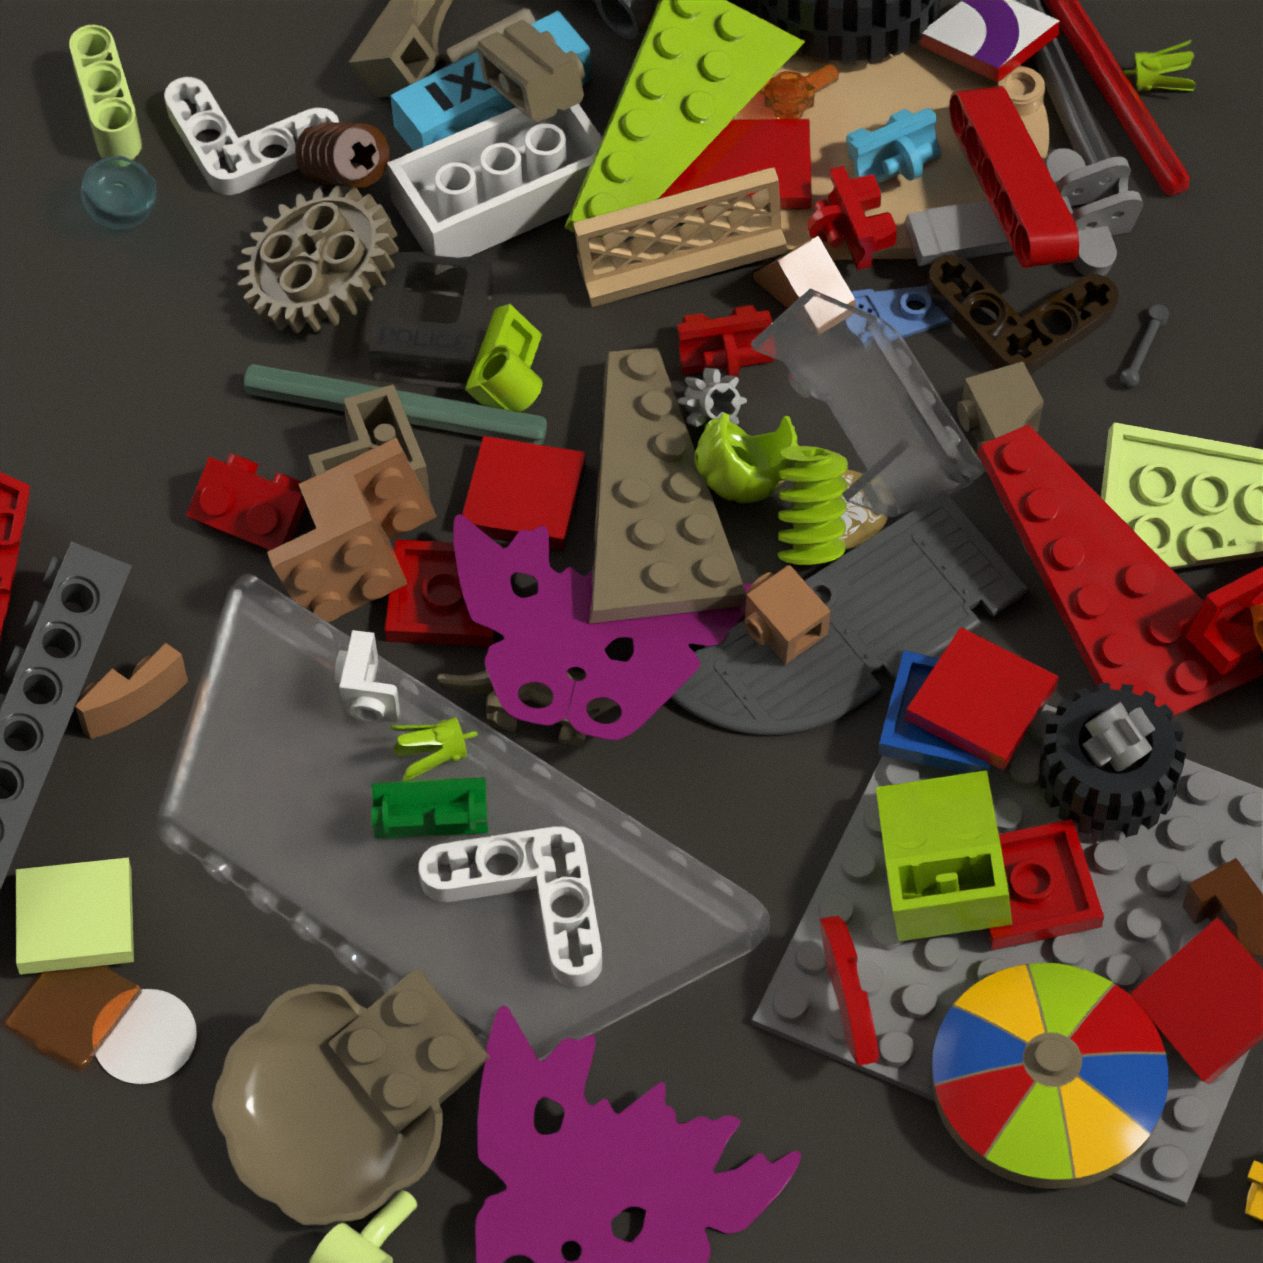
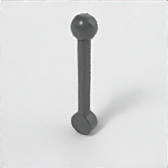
[1119,304,1169,388]

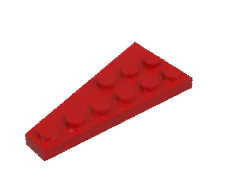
[976,424,1263,718]

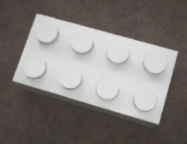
[387,104,602,271]

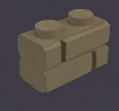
[476,20,585,123]

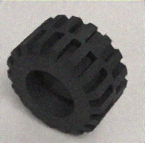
[1038,683,1186,839]

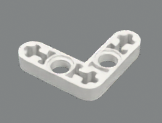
[164,77,339,195]
[419,827,602,987]

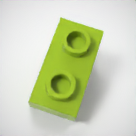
[465,304,542,412]

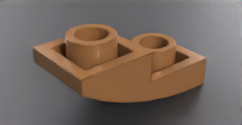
[75,643,188,739]

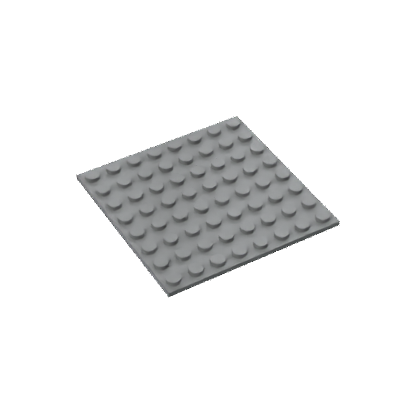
[752,704,1263,1207]

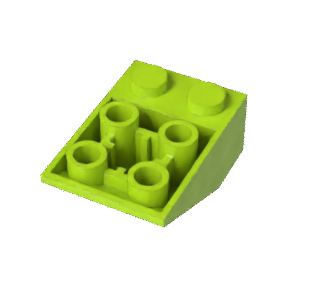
[876,770,1012,942]

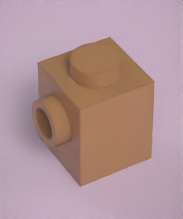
[744,565,831,665]

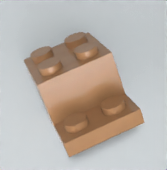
[267,438,437,630]

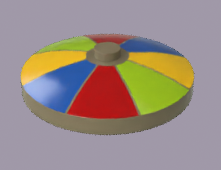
[931,963,1169,1189]

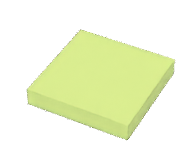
[16,857,134,975]

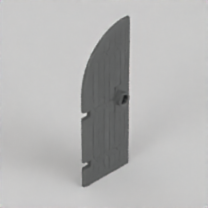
[670,490,1029,735]

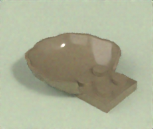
[212,967,491,1225]

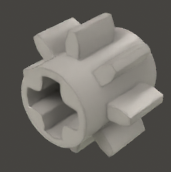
[677,368,747,429]
[1082,701,1155,772]

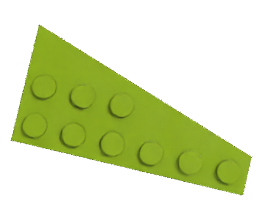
[564,0,805,238]

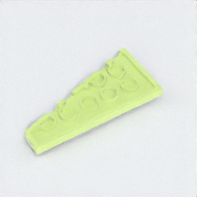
[1101,422,1263,569]

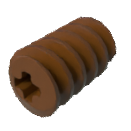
[295,122,390,188]

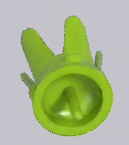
[1123,40,1196,92]
[389,716,477,781]

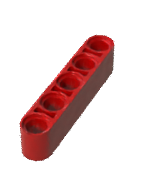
[949,86,1080,268]

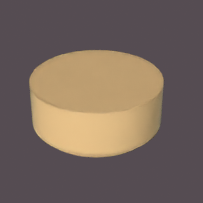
[995,66,1045,116]

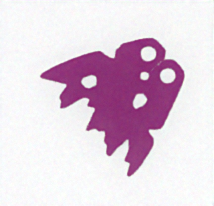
[453,515,752,740]
[475,1005,801,1263]

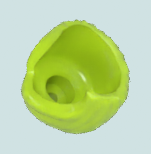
[694,413,799,503]

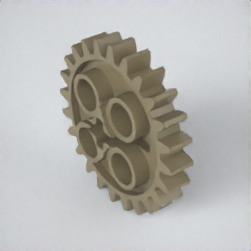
[237,186,398,333]

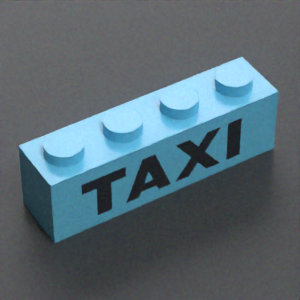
[391,11,591,151]

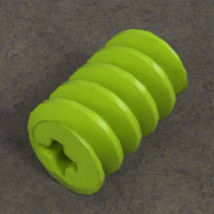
[777,446,848,565]

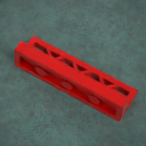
[1186,567,1263,675]

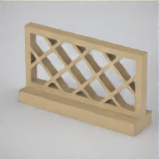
[573,167,787,307]

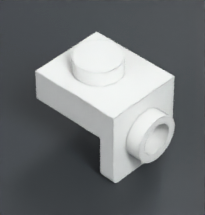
[335,630,400,723]

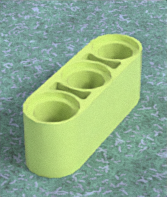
[69,25,142,164]

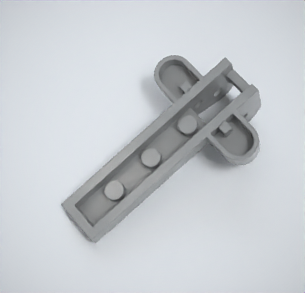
[904,148,1144,276]

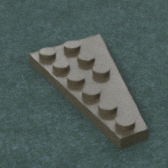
[589,348,747,624]

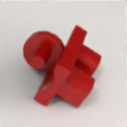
[806,166,897,270]
[677,305,774,377]

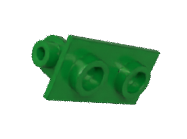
[371,777,489,839]

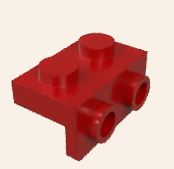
[186,453,307,550]

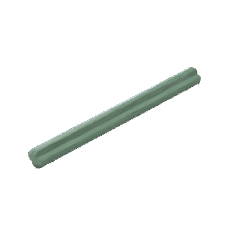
[244,364,547,445]

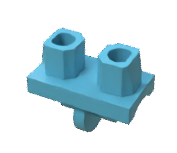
[846,108,941,184]

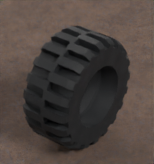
[755,0,940,65]

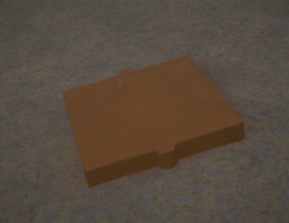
[5,965,142,1071]

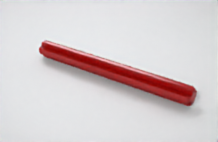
[1044,0,1190,197]

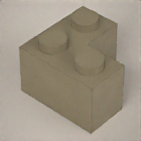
[308,384,431,502]

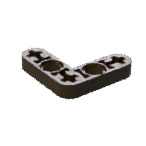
[926,254,1119,375]

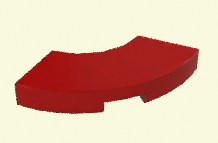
[819,915,880,1066]

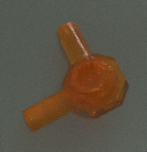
[759,64,839,119]

